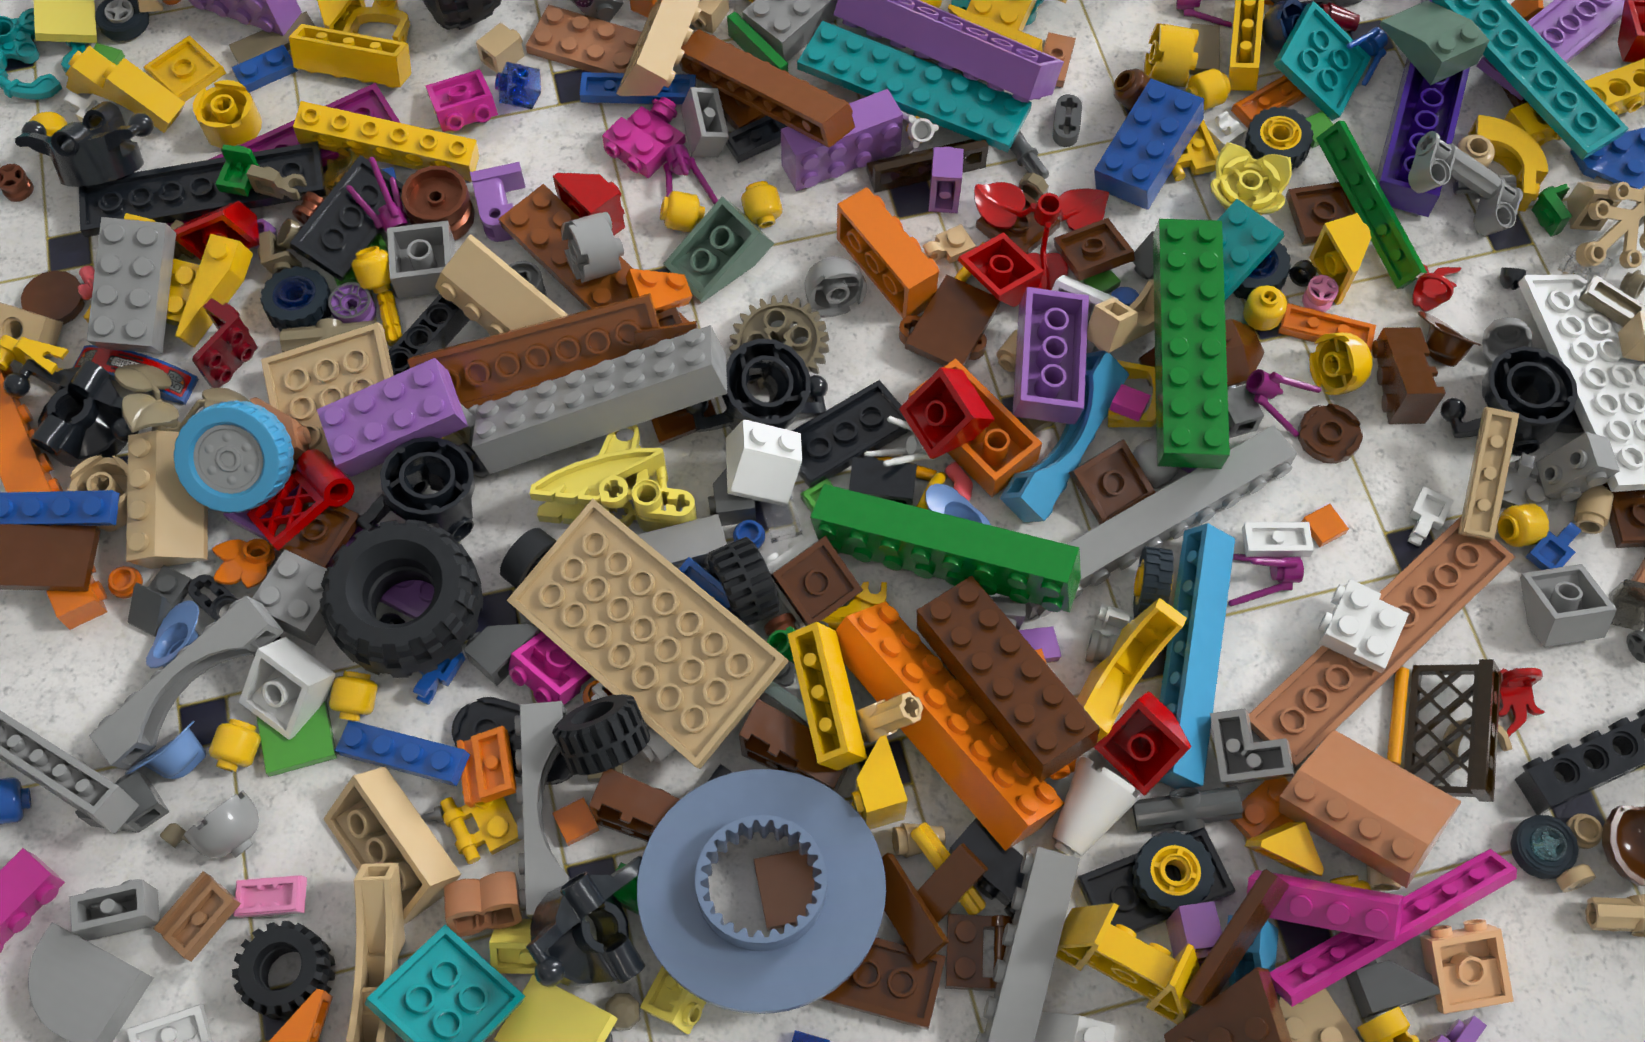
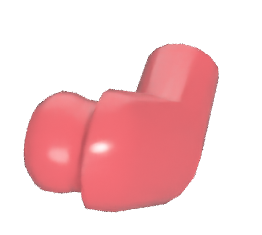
[78,266,95,300]
[944,462,973,501]

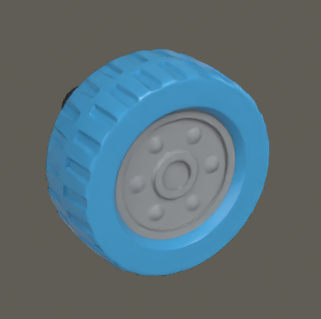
[173,400,294,513]

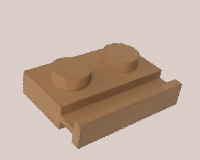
[153,871,241,962]

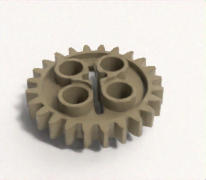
[729,295,829,390]

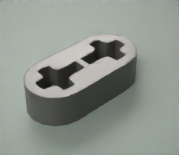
[1052,94,1082,147]

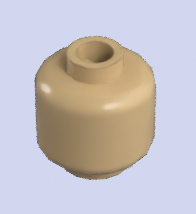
[1456,134,1495,168]

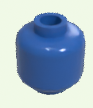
[0,777,31,825]

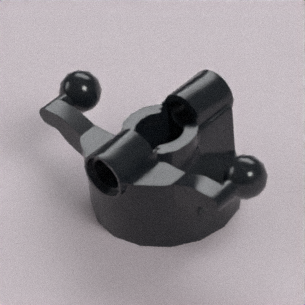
[15,101,154,187]
[685,338,828,432]
[1440,346,1584,456]
[3,359,139,468]
[356,436,490,542]
[526,855,646,987]

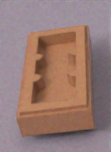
[1043,32,1076,88]

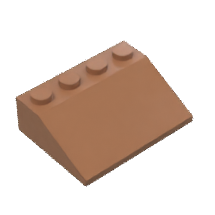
[1279,729,1461,888]

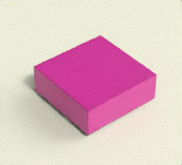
[1109,384,1151,421]

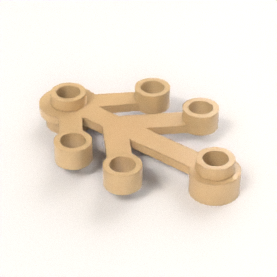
[1576,182,1645,269]

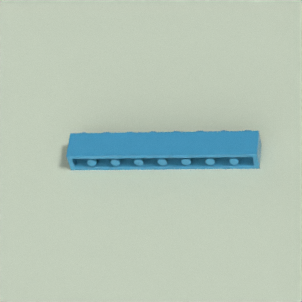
[1160,523,1235,789]

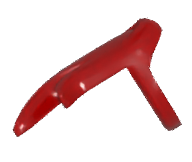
[1412,264,1462,312]
[1499,668,1545,737]

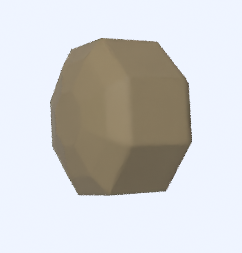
[1019,172,1049,201]
[605,993,640,1030]

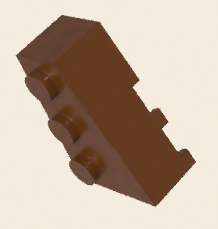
[1372,327,1446,424]
[739,699,849,793]
[589,769,680,842]
[1164,967,1292,1042]

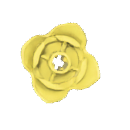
[1210,142,1292,216]

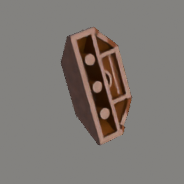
[1138,319,1265,387]

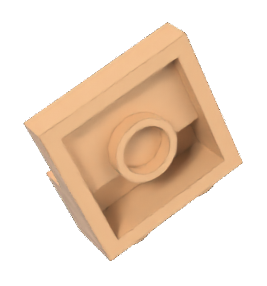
[1420,919,1514,1014]

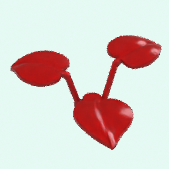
[974,182,1109,290]

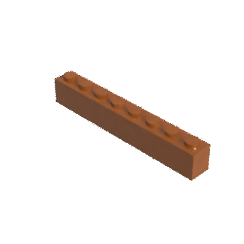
[679,29,855,148]

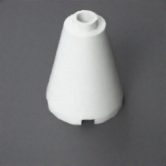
[1052,757,1141,856]

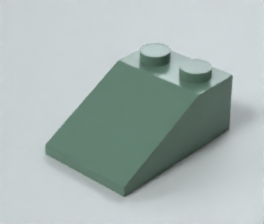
[1380,0,1490,85]
[663,196,775,303]

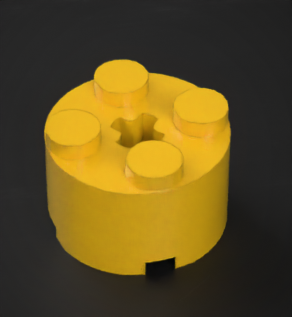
[1144,23,1199,87]
[193,80,262,148]

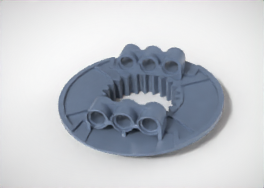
[637,769,886,1014]

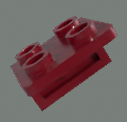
[192,298,258,388]

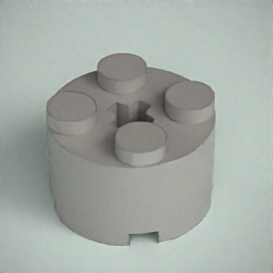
[561,212,624,283]

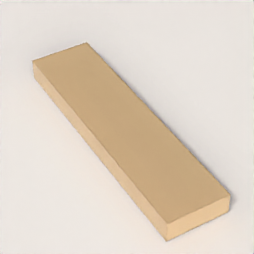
[1458,407,1519,541]

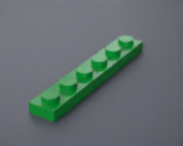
[1316,121,1427,289]

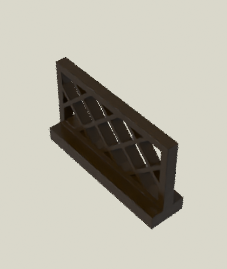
[1404,659,1502,802]

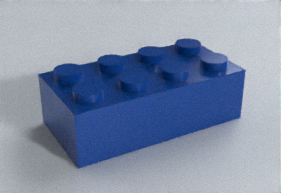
[1094,78,1204,210]

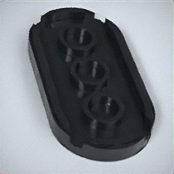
[452,697,574,785]

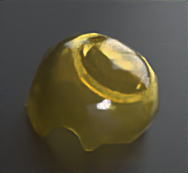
[324,147,358,191]

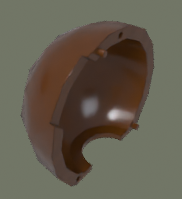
[1602,806,1645,887]

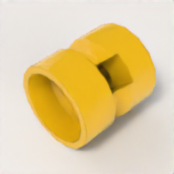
[1357,1006,1420,1042]

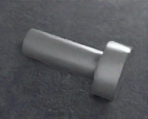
[421,805,444,823]

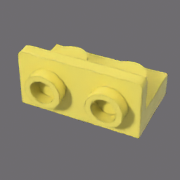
[639,966,706,1035]

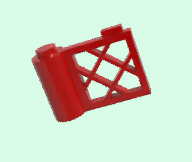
[246,449,354,550]

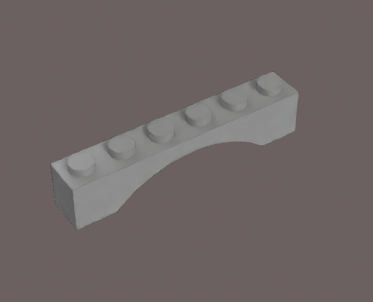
[89,595,284,770]
[514,701,571,919]

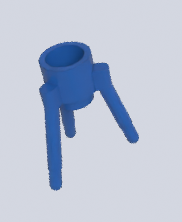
[1347,27,1388,86]

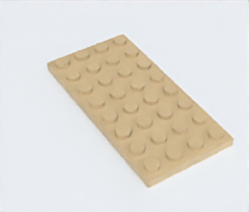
[507,498,789,769]

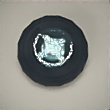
[1510,815,1579,879]

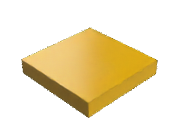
[143,35,226,102]

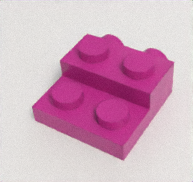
[425,69,498,132]
[602,106,686,179]
[508,631,593,705]

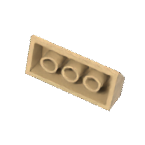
[616,0,701,96]
[435,234,568,336]
[126,430,208,569]
[323,766,461,925]

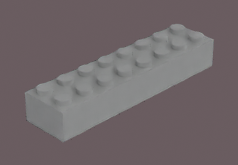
[472,325,727,474]

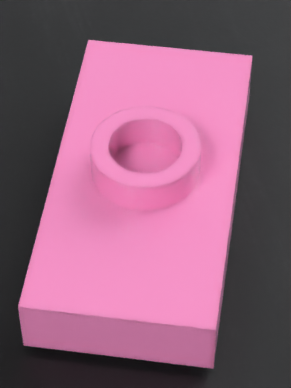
[233,875,307,918]

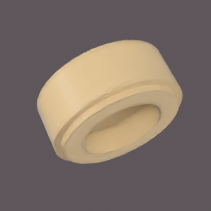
[1556,864,1596,893]

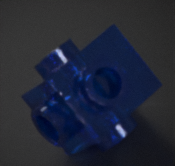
[495,62,541,109]

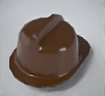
[1418,311,1481,367]

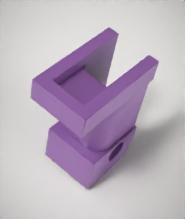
[470,162,526,242]

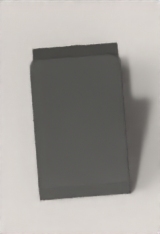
[127,565,192,637]

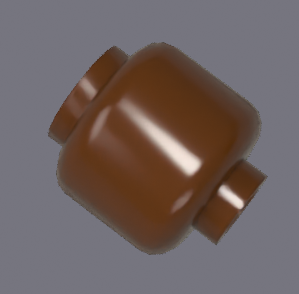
[1114,68,1151,111]

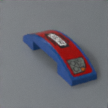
[72,345,199,405]

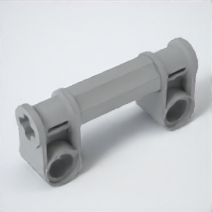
[1408,131,1523,236]

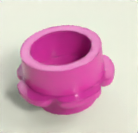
[650,97,678,123]

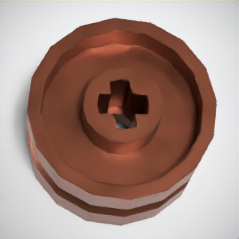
[401,166,475,240]

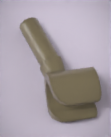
[160,823,191,848]

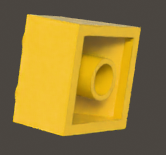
[1309,213,1372,305]
[851,735,908,830]

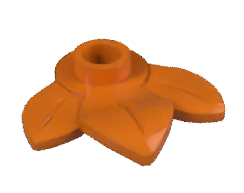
[212,539,275,588]

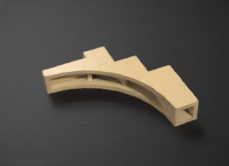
[346,863,406,1042]

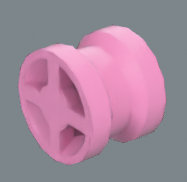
[1302,275,1339,312]

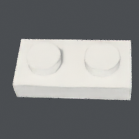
[1242,522,1314,557]

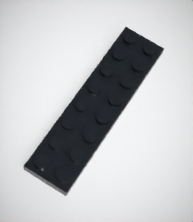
[79,141,326,237]

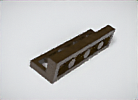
[866,139,989,193]

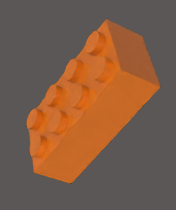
[837,187,939,319]
[908,358,1042,497]

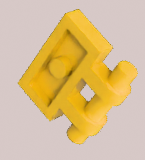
[1170,120,1219,181]
[440,791,522,864]

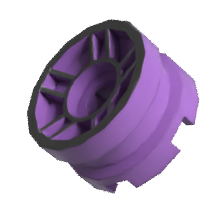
[328,282,376,323]

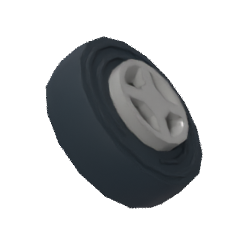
[95,0,149,41]

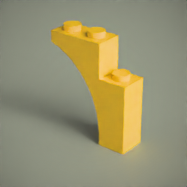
[65,46,185,133]
[1077,598,1187,742]

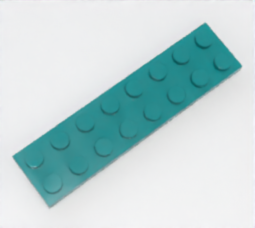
[1432,0,1629,160]
[797,21,1032,153]

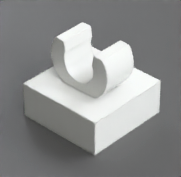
[1206,110,1246,150]

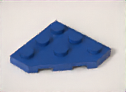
[1570,127,1645,189]

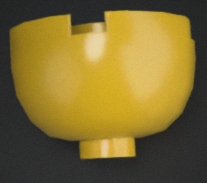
[1309,332,1373,395]

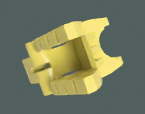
[529,425,697,532]

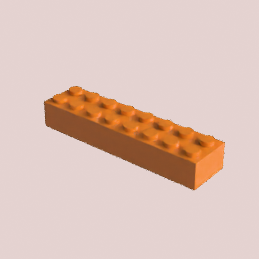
[835,601,1065,851]

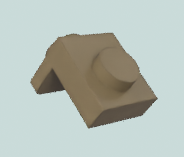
[257,230,303,275]

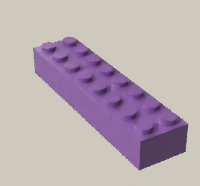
[834,0,1064,102]

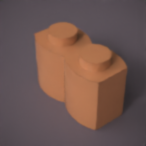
[444,871,522,937]

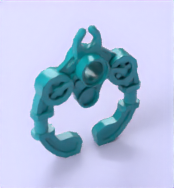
[0,8,87,100]

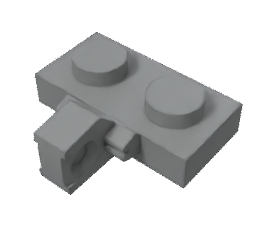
[1501,453,1551,514]

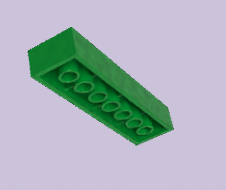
[1153,219,1230,469]
[810,484,1081,613]

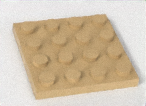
[261,322,394,475]

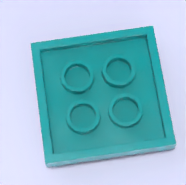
[1273,1,1371,121]
[365,924,525,1042]

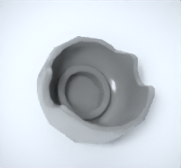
[1482,317,1532,363]
[1132,438,1179,488]

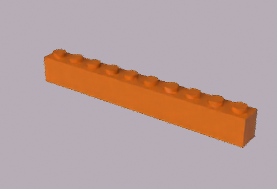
[0,365,108,630]

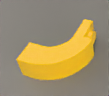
[1468,115,1548,212]

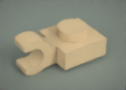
[922,224,976,264]

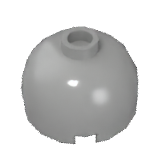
[804,256,867,317]
[184,790,259,858]

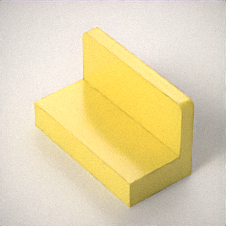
[489,919,537,974]

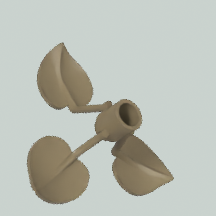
[114,364,250,433]

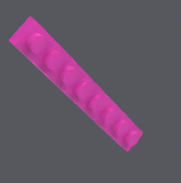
[1270,849,1517,1007]

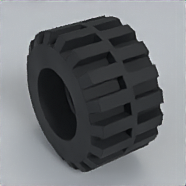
[708,537,779,626]
[552,694,650,775]
[232,921,336,1021]

